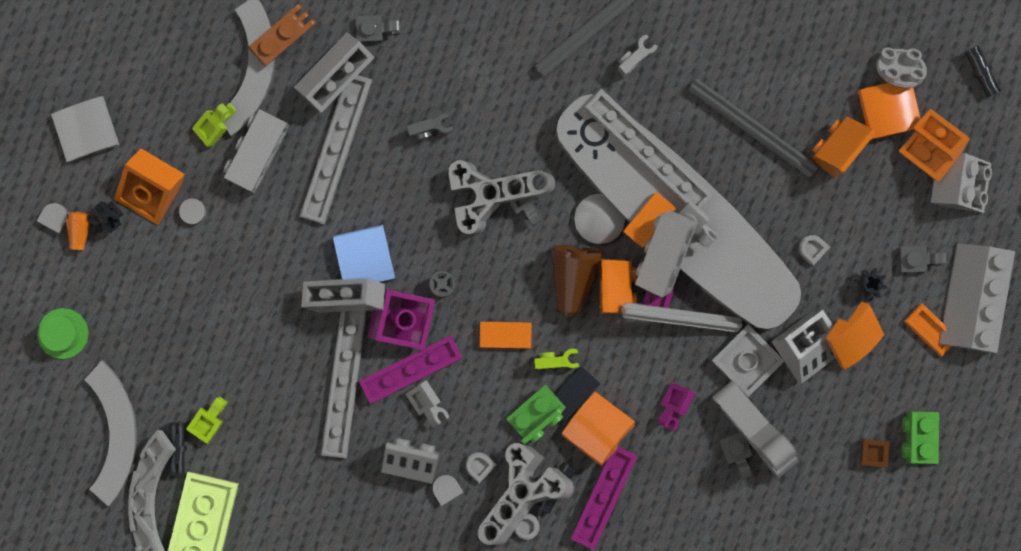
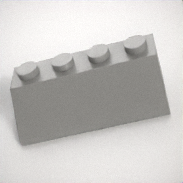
[939,243,1015,353]

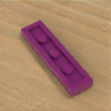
[359,335,462,404]
[571,447,637,550]

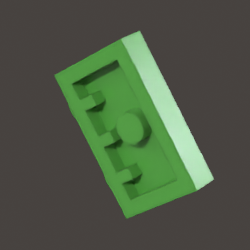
[506,384,566,445]
[902,411,939,464]

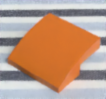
[858,83,921,140]
[899,109,970,183]
[825,302,884,369]
[562,392,635,466]

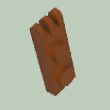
[248,3,316,67]

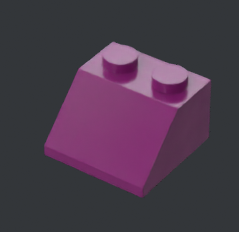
[368,288,435,350]

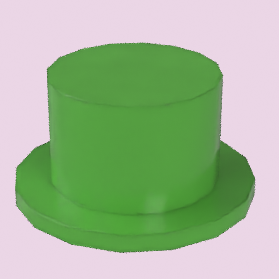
[37,308,89,359]

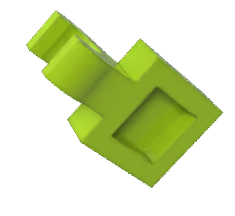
[192,103,237,147]
[534,349,579,369]
[186,396,228,444]

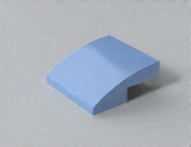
[333,225,395,282]

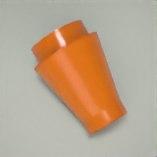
[66,212,91,250]

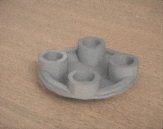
[876,48,927,88]
[574,193,625,244]

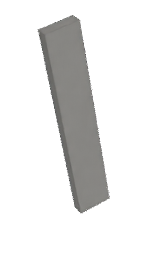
[300,75,372,225]
[583,89,714,210]
[321,311,367,459]

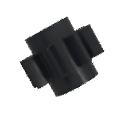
[89,201,124,233]
[854,268,888,300]

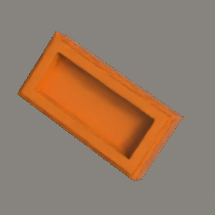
[623,192,676,248]
[903,303,951,357]
[480,322,532,348]

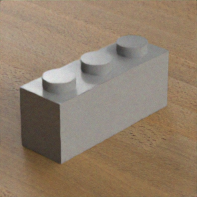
[294,32,375,113]
[224,109,289,194]
[635,210,697,298]
[301,278,385,313]

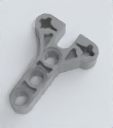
[449,160,555,235]
[712,381,798,478]
[478,443,574,545]

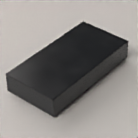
[555,366,600,421]

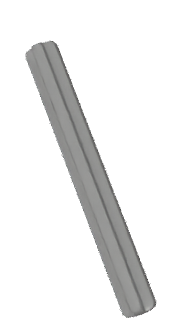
[621,302,742,332]

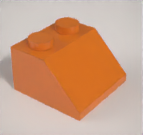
[811,117,876,178]
[114,149,185,225]
[599,260,637,314]

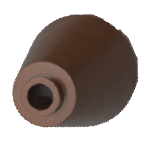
[551,245,602,317]

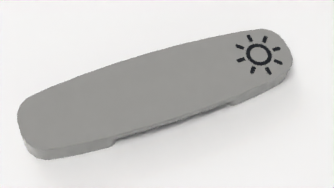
[556,94,801,329]

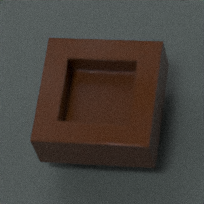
[860,439,890,468]

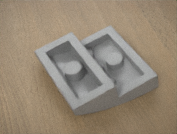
[51,96,119,162]

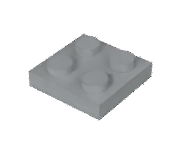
[711,324,784,397]

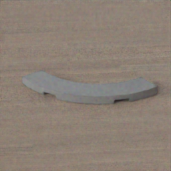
[224,0,275,137]
[84,361,137,506]
[128,430,176,551]

